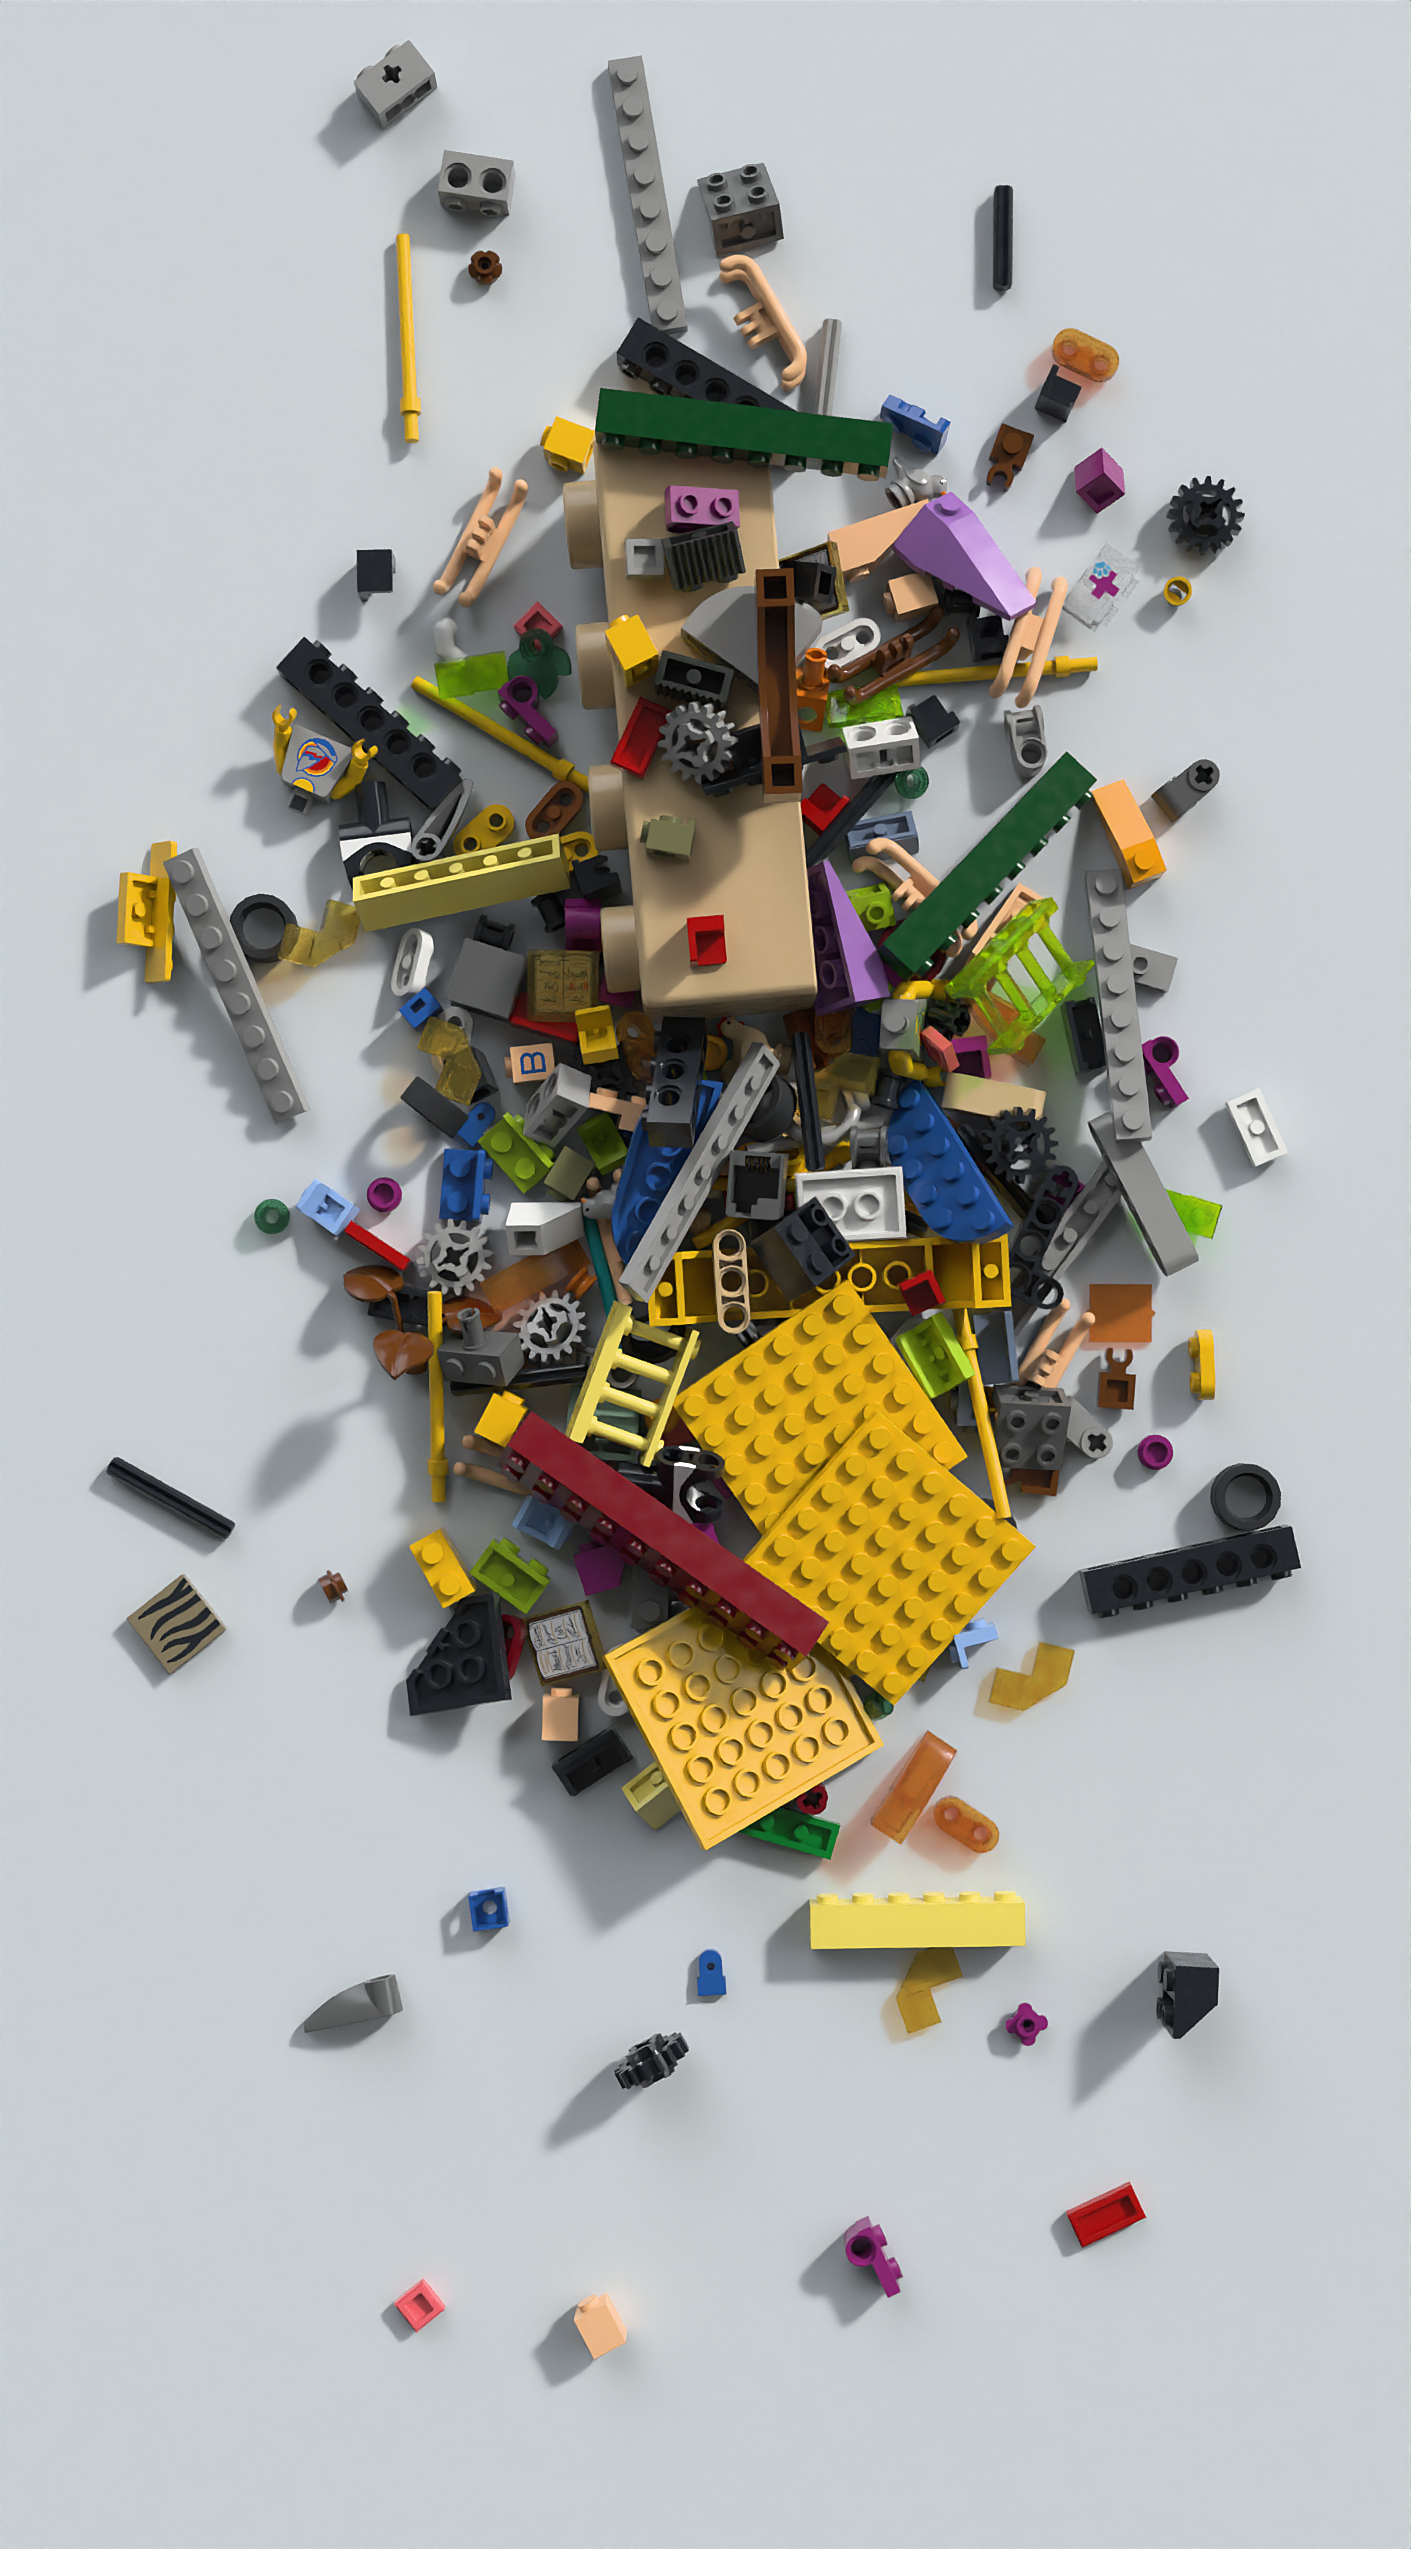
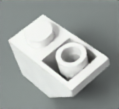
[505,1202,585,1255]

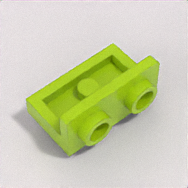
[895,1311,976,1400]
[469,1537,552,1614]

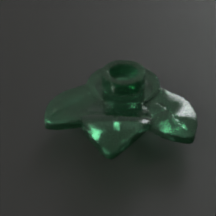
[507,628,572,699]

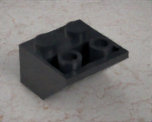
[749,1196,856,1302]
[1156,1951,1219,2039]

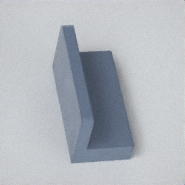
[972,1311,1019,1385]

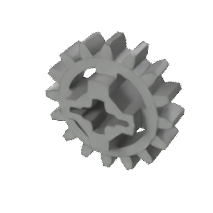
[658,700,738,783]
[416,1219,493,1296]
[513,1290,591,1366]

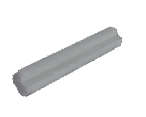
[813,318,842,416]

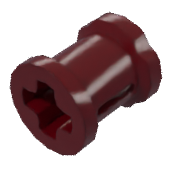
[796,1782,828,1815]

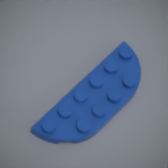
[611,1080,723,1265]
[887,1080,1014,1245]

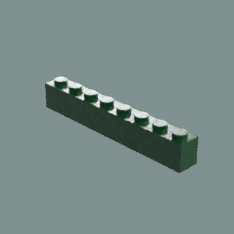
[595,388,893,481]
[877,751,1097,983]

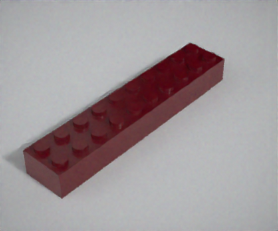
[497,1411,829,1672]

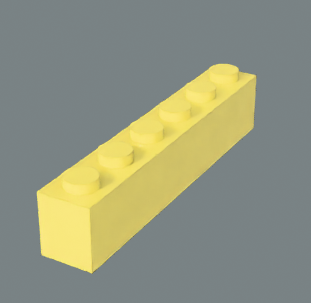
[353,833,571,932]
[809,1891,1026,1949]

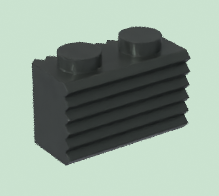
[661,521,746,592]
[654,650,735,712]

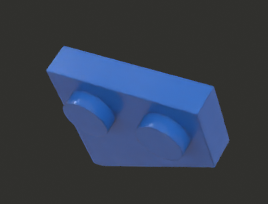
[880,394,951,455]

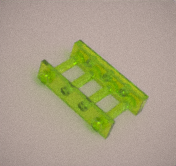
[945,897,1096,1055]

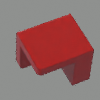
[801,783,850,836]
[687,914,727,967]
[897,1269,946,1317]

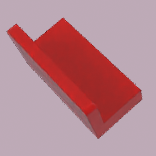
[509,992,580,1047]

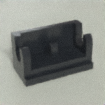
[571,855,622,901]
[1060,997,1106,1075]
[551,1724,634,1796]

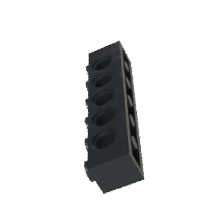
[616,317,798,468]
[276,637,462,813]
[1079,1524,1301,1618]

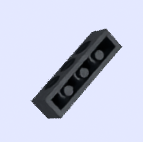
[641,1016,708,1148]

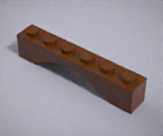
[754,568,803,803]

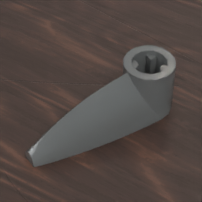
[411,778,474,864]
[304,1974,403,2033]

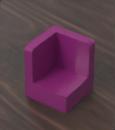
[1074,448,1125,514]
[950,1035,992,1079]

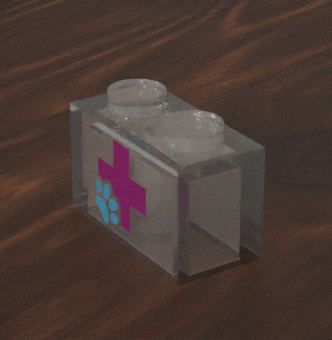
[1062,543,1140,632]

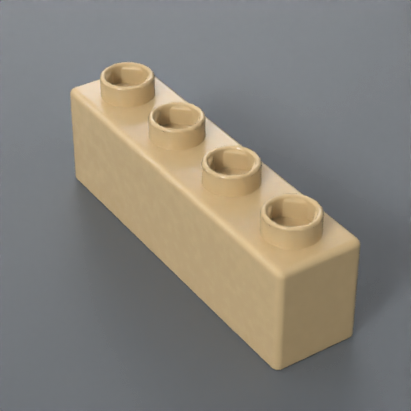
[563,439,817,1023]

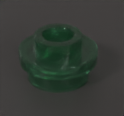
[895,766,929,799]
[254,1199,290,1234]

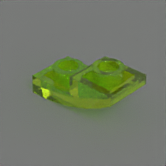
[434,650,510,700]
[826,684,904,728]
[1165,1189,1223,1239]

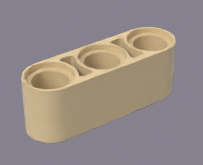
[941,1073,1046,1126]
[712,1229,750,1334]

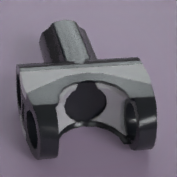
[339,781,414,890]
[618,1445,725,1524]

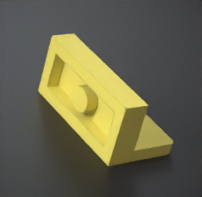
[621,1761,681,1830]

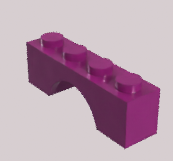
[573,1522,719,1596]

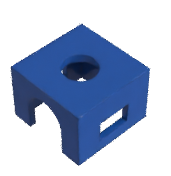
[399,987,444,1032]
[468,1887,510,1932]

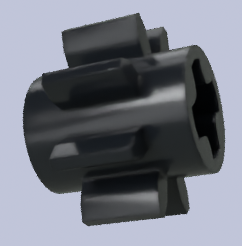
[927,995,971,1041]

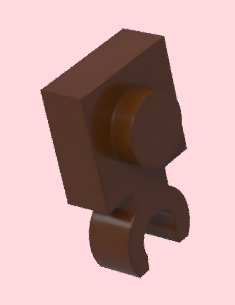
[986,423,1034,492]
[782,1008,828,1070]
[1096,1348,1136,1410]
[1003,1468,1059,1496]

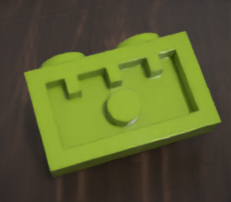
[845,882,896,932]
[478,1112,556,1195]

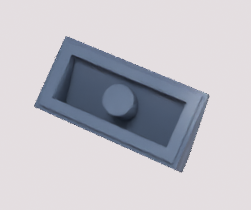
[845,811,919,865]

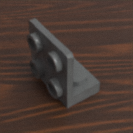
[697,163,784,256]
[992,1384,1071,1470]

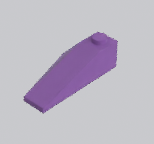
[892,492,1037,621]
[807,861,890,1017]

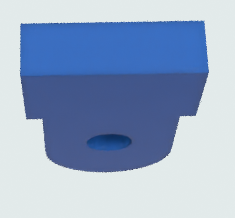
[457,1102,496,1148]
[697,1949,726,1996]

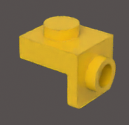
[575,1005,619,1065]

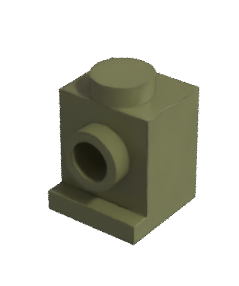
[640,815,696,862]

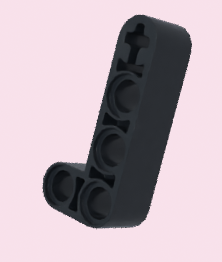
[1008,1165,1078,1310]

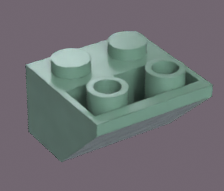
[566,1385,642,1462]

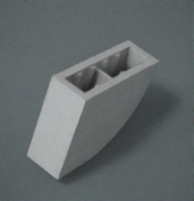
[681,586,823,693]

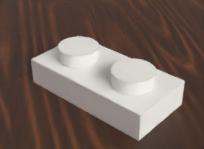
[1225,1088,1288,1168]

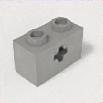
[353,40,438,129]

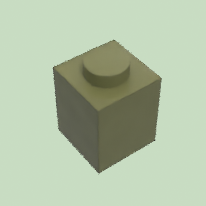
[543,1146,597,1202]

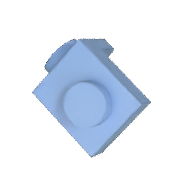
[296,1179,361,1238]
[512,1494,573,1550]
[947,1618,999,1670]

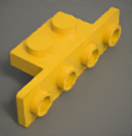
[116,841,177,984]

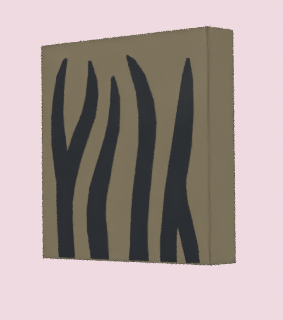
[126,1574,228,1674]

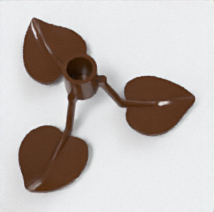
[343,1265,503,1380]

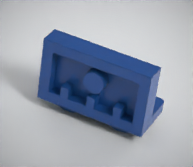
[439,1148,493,1222]

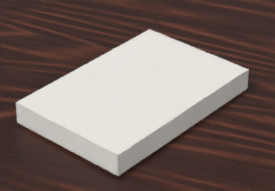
[795,1166,907,1242]

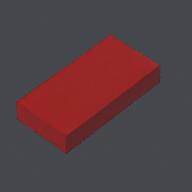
[610,696,673,780]
[344,1221,413,1271]
[1065,2181,1147,2248]

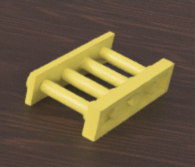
[565,1300,701,1467]

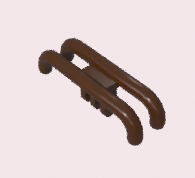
[827,606,960,705]

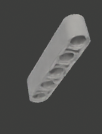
[1088,1110,1199,1277]

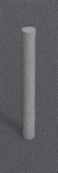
[745,1114,883,1153]

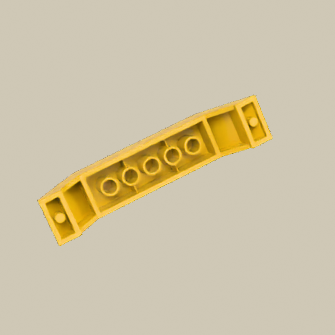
[648,1234,1011,1327]

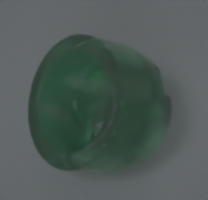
[862,1690,894,1721]

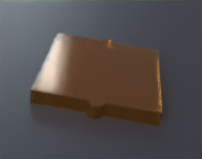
[1086,1284,1155,1342]

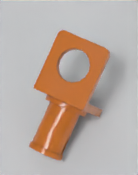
[796,648,830,732]

